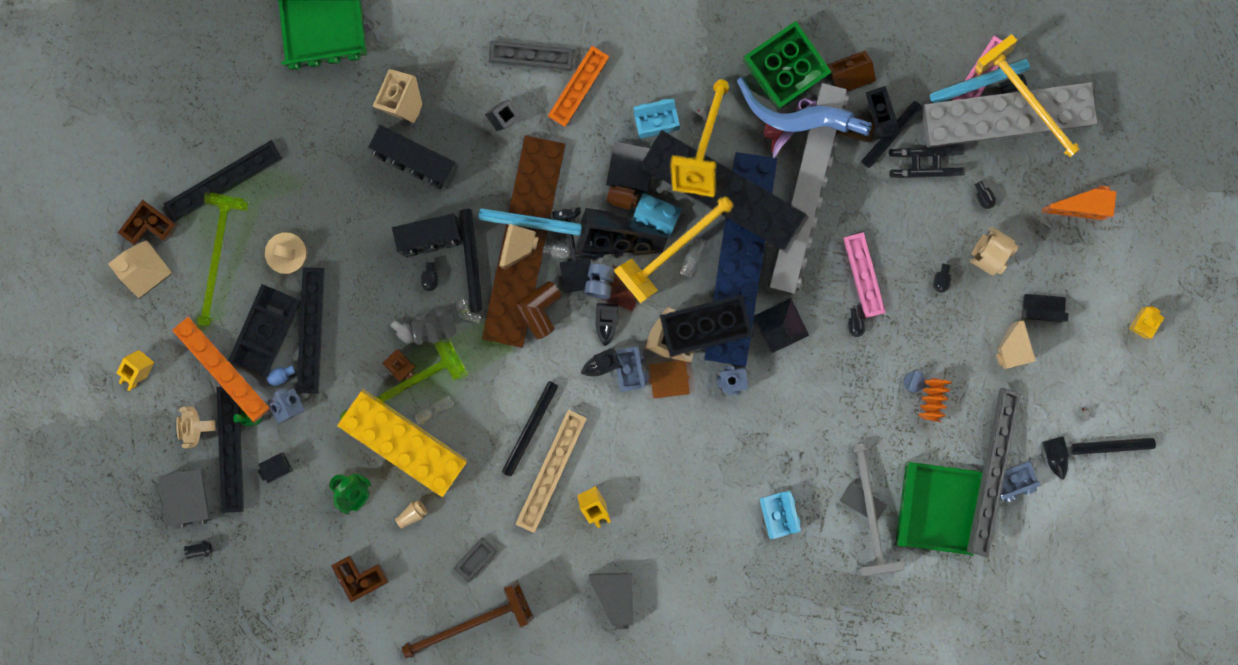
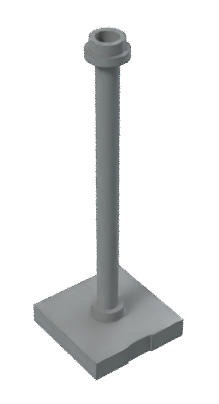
[853,443,905,577]

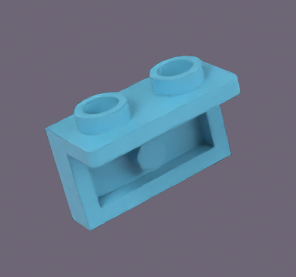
[633,99,680,139]
[632,193,682,238]
[759,491,801,539]

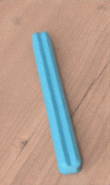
[930,59,1030,103]
[478,209,582,235]

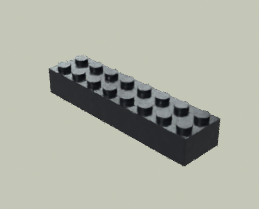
[640,130,809,253]

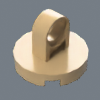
[265,232,307,274]
[176,406,216,449]

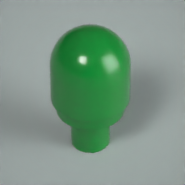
[234,411,263,426]

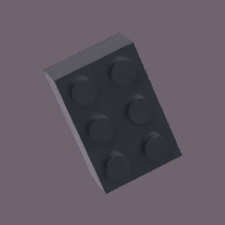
[392,213,463,258]

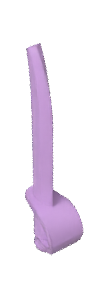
[773,99,817,158]

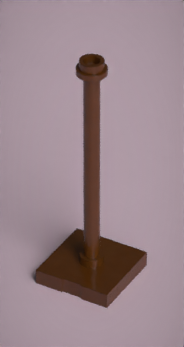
[402,580,534,658]

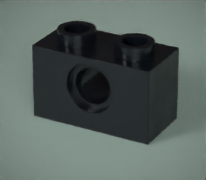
[865,86,900,139]

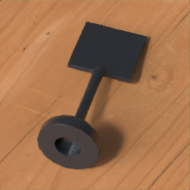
[552,207,591,293]

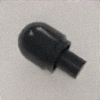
[974,180,996,209]
[421,262,438,291]
[933,263,952,293]
[848,308,865,337]

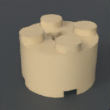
[970,227,1018,276]

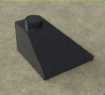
[754,298,809,354]

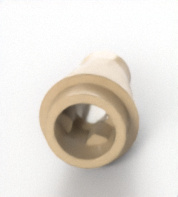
[395,500,428,529]

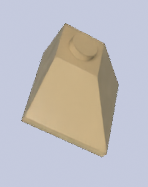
[372,69,423,123]
[499,224,539,269]
[108,240,172,298]
[645,307,695,362]
[996,320,1036,369]

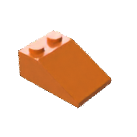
[1042,186,1117,221]

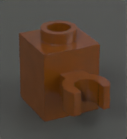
[382,349,417,382]

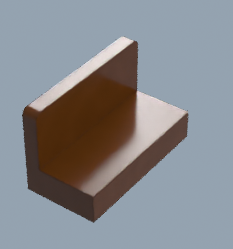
[827,50,876,92]

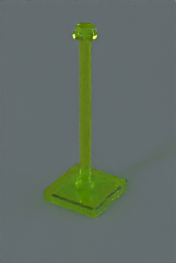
[197,192,249,326]
[340,339,469,419]

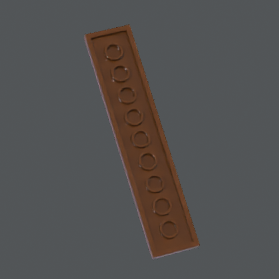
[482,135,566,348]

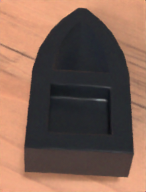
[596,303,618,346]
[581,348,622,376]
[1042,436,1069,480]

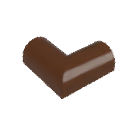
[117,199,177,246]
[515,281,562,339]
[331,556,389,602]

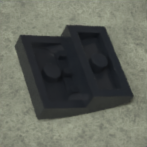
[606,141,651,193]

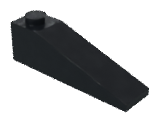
[576,208,668,258]

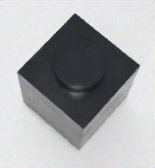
[485,100,520,131]
[258,452,293,483]

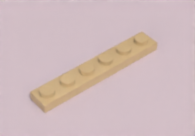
[515,410,587,533]

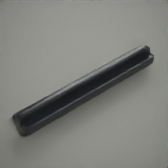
[861,101,922,168]
[1071,438,1156,455]

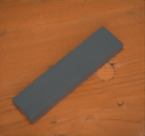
[489,41,574,71]

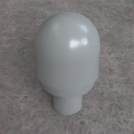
[390,320,415,344]

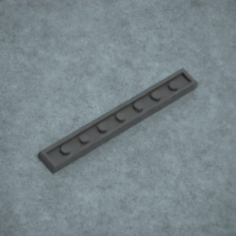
[967,388,1021,557]

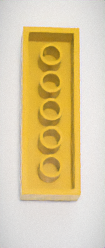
[337,389,467,497]

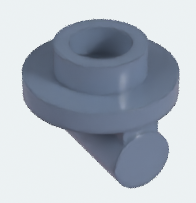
[904,371,925,393]

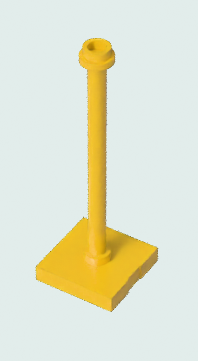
[974,34,1080,157]
[671,79,729,197]
[614,197,733,303]

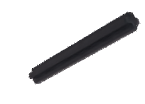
[460,209,483,312]
[502,381,558,477]

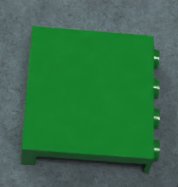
[277,0,367,70]
[895,461,983,556]

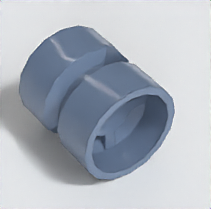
[584,264,616,299]

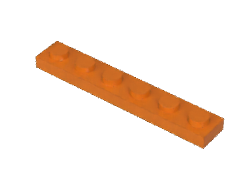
[172,317,270,423]

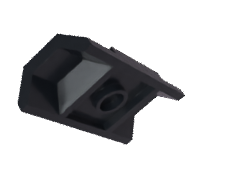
[228,284,301,378]

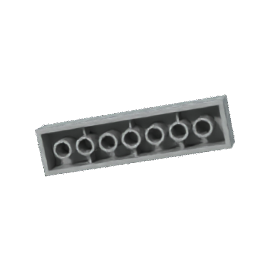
[921,82,1097,148]

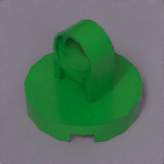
[329,473,371,515]

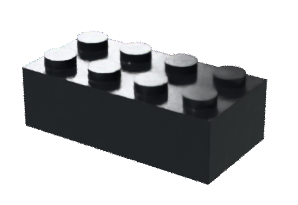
[368,124,458,190]
[659,294,753,358]

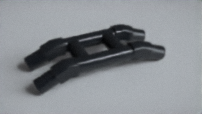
[889,146,965,178]

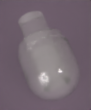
[542,243,571,261]

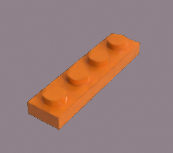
[548,46,610,128]

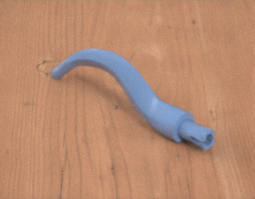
[737,77,872,136]

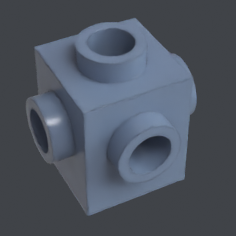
[716,365,748,396]
[268,388,305,424]

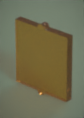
[649,360,690,399]

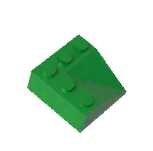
[743,21,832,111]

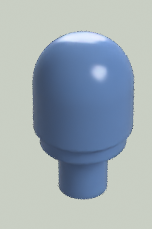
[267,365,296,386]

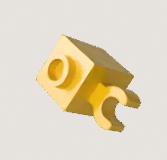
[1129,306,1165,340]
[116,350,155,391]
[577,486,611,528]

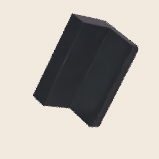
[1022,294,1069,322]

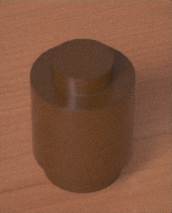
[607,185,639,210]

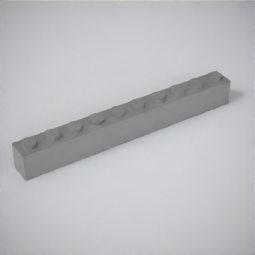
[769,83,849,294]

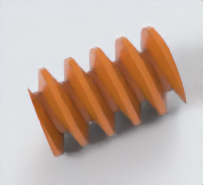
[918,378,952,423]

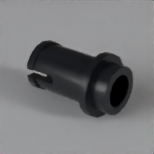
[999,74,1027,94]
[184,540,213,559]

